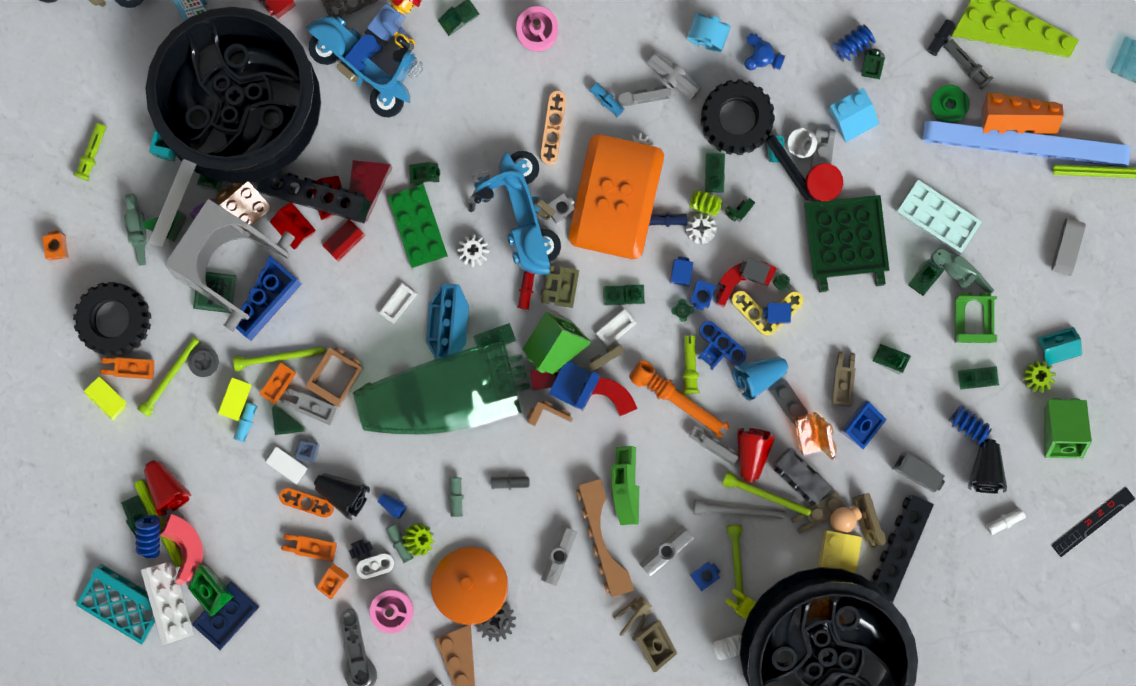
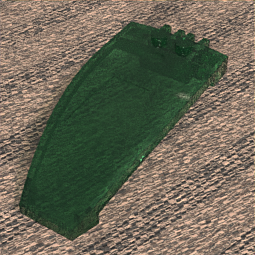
[353,338,530,435]

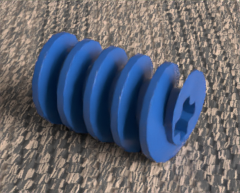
[832,24,876,62]
[948,405,992,446]
[135,515,160,559]

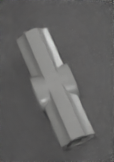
[647,51,702,100]
[541,526,577,586]
[640,526,694,577]

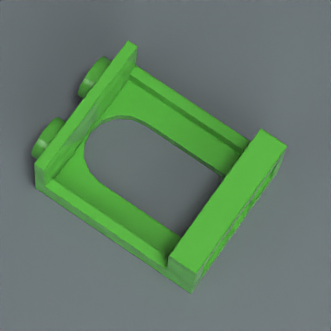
[955,292,997,343]

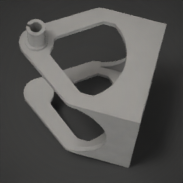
[164,199,295,332]

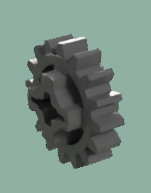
[476,603,516,642]

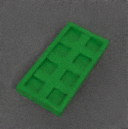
[387,184,448,269]

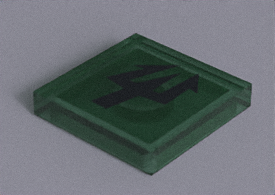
[193,272,237,314]

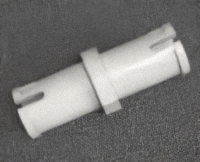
[986,507,1026,535]

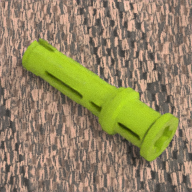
[73,123,107,181]
[682,336,700,394]

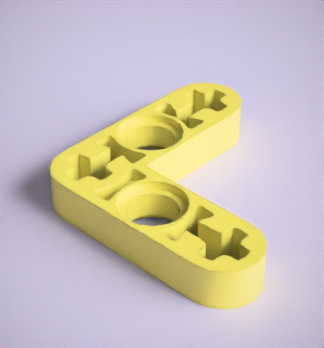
[731,291,803,336]

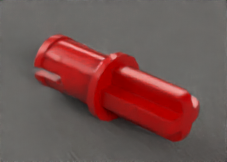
[517,271,535,310]

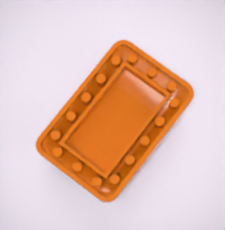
[569,134,664,259]

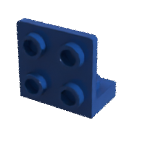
[549,361,601,411]

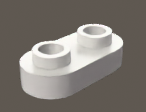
[356,553,395,579]

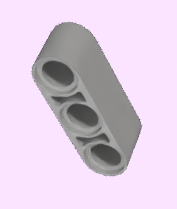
[1051,218,1086,276]

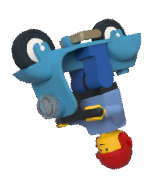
[305,0,423,118]

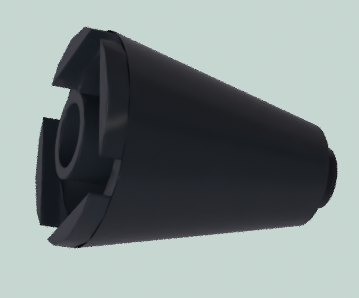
[968,439,1007,494]
[314,473,370,520]

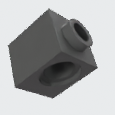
[739,257,770,285]

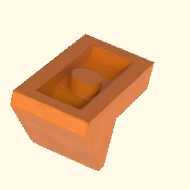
[316,564,349,599]

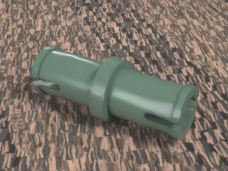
[448,477,464,517]
[386,524,414,563]

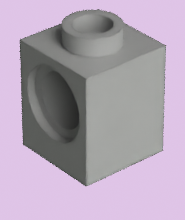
[548,193,575,224]

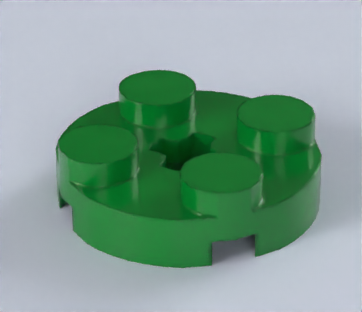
[930,85,970,123]

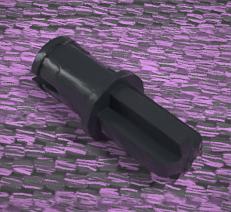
[926,19,955,56]

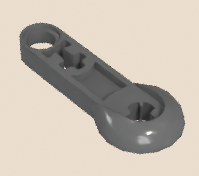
[340,609,377,686]

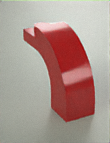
[715,261,777,308]
[592,378,638,417]

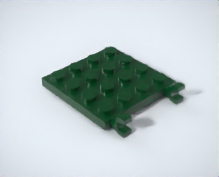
[804,195,890,293]

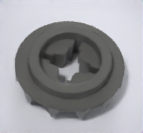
[188,347,219,377]

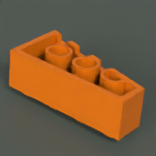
[982,92,1064,134]

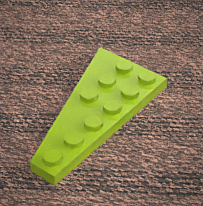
[951,0,1079,58]

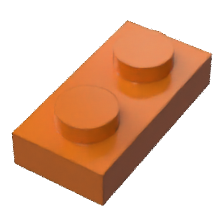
[259,362,297,405]

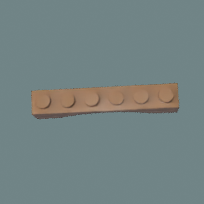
[576,479,634,597]

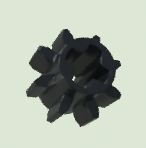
[349,538,374,562]

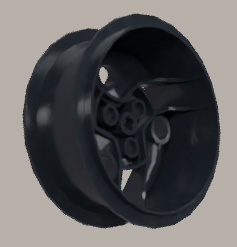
[145,7,321,184]
[740,567,918,686]

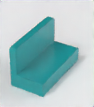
[149,130,176,162]
[1037,327,1082,366]

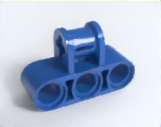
[697,321,747,370]

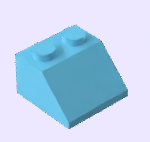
[827,88,879,142]

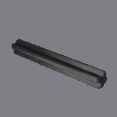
[766,135,813,201]

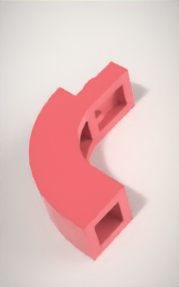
[160,514,203,585]

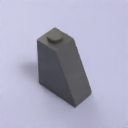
[892,452,945,492]

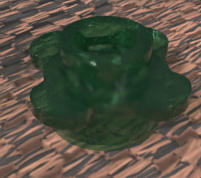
[773,272,792,291]
[671,299,694,322]

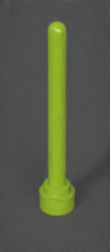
[137,337,199,417]
[233,347,326,371]
[722,471,811,516]
[727,525,744,618]

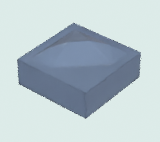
[295,439,320,463]

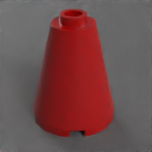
[737,428,775,482]
[144,460,192,516]

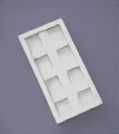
[141,561,194,645]

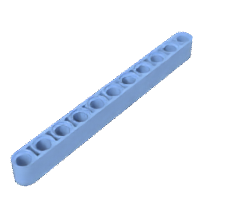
[922,121,1131,167]

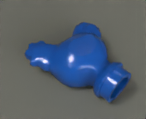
[744,33,785,70]

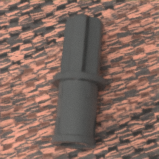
[491,475,530,490]

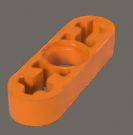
[279,488,334,518]

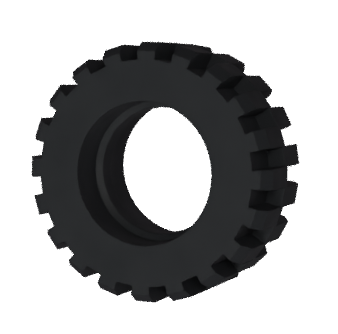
[700,79,775,155]
[73,282,151,356]

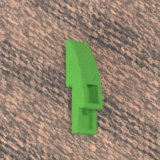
[611,446,640,526]

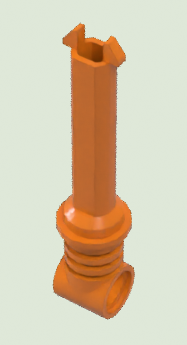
[629,360,730,437]

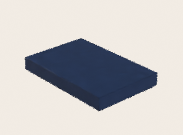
[191,581,260,650]

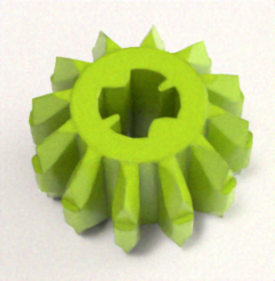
[689,190,722,216]
[1022,360,1056,393]
[401,523,435,556]

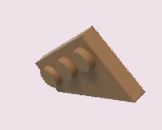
[435,625,475,686]

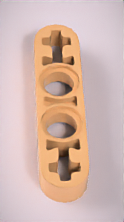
[541,91,566,165]

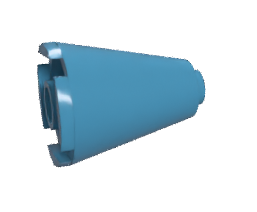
[733,356,788,401]

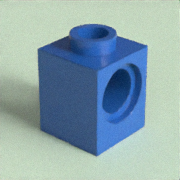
[670,257,693,286]
[690,280,716,310]
[763,303,791,324]
[689,562,721,591]

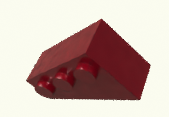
[347,160,393,222]

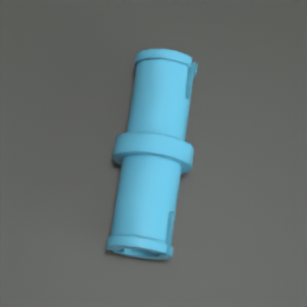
[234,402,258,442]

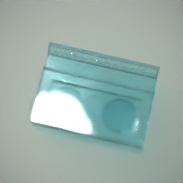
[1110,36,1136,83]

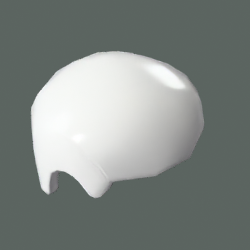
[787,128,818,158]

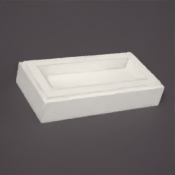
[378,283,417,324]
[595,308,637,348]
[265,447,309,484]

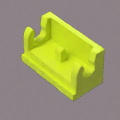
[84,377,127,421]
[217,377,252,421]

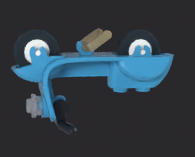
[468,151,561,275]

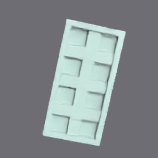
[897,180,982,254]

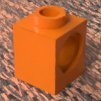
[42,231,69,261]

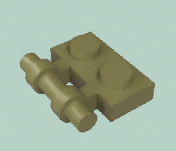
[540,265,579,308]

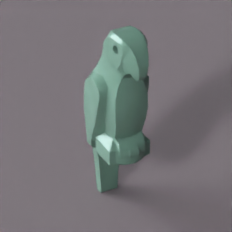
[124,193,147,266]
[930,248,994,293]

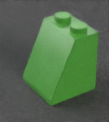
[522,312,591,374]
[1044,398,1092,458]

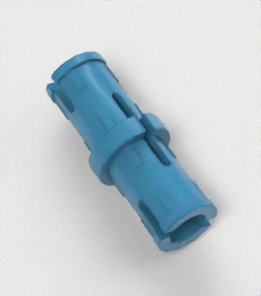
[589,83,625,118]

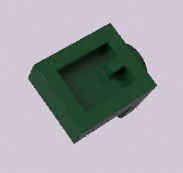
[861,48,885,80]
[409,162,440,184]
[725,198,755,222]

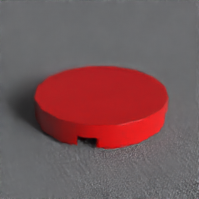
[805,163,843,201]

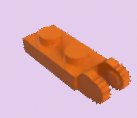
[100,357,155,380]
[281,534,337,562]

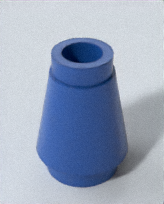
[378,493,407,519]

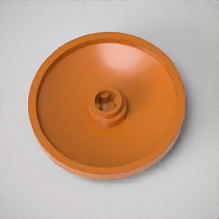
[431,547,508,625]

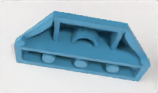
[426,284,469,362]

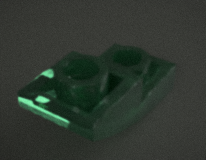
[705,153,725,193]
[603,285,645,306]
[958,366,999,390]

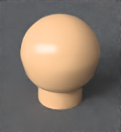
[830,505,862,533]

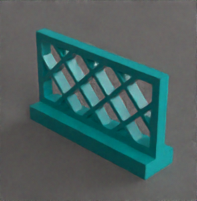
[76,564,155,645]

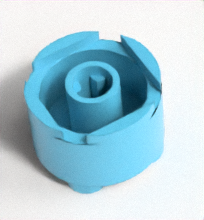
[687,13,731,52]

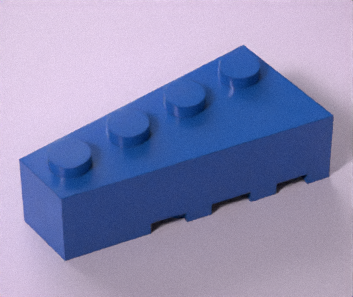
[236,255,302,341]

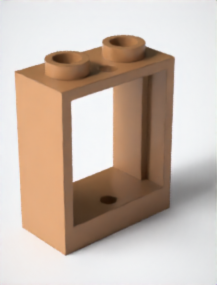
[305,347,364,408]

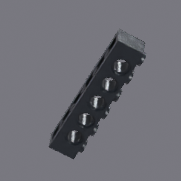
[256,171,371,224]
[872,495,934,603]

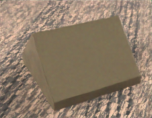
[633,620,678,672]

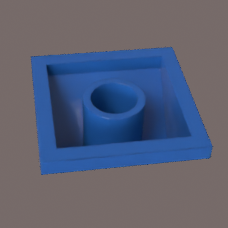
[840,400,887,450]

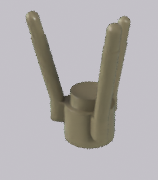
[614,596,652,641]

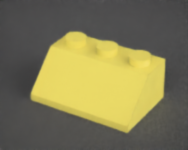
[817,530,862,573]

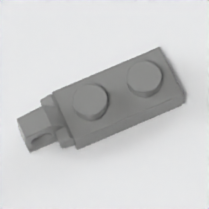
[688,426,738,465]

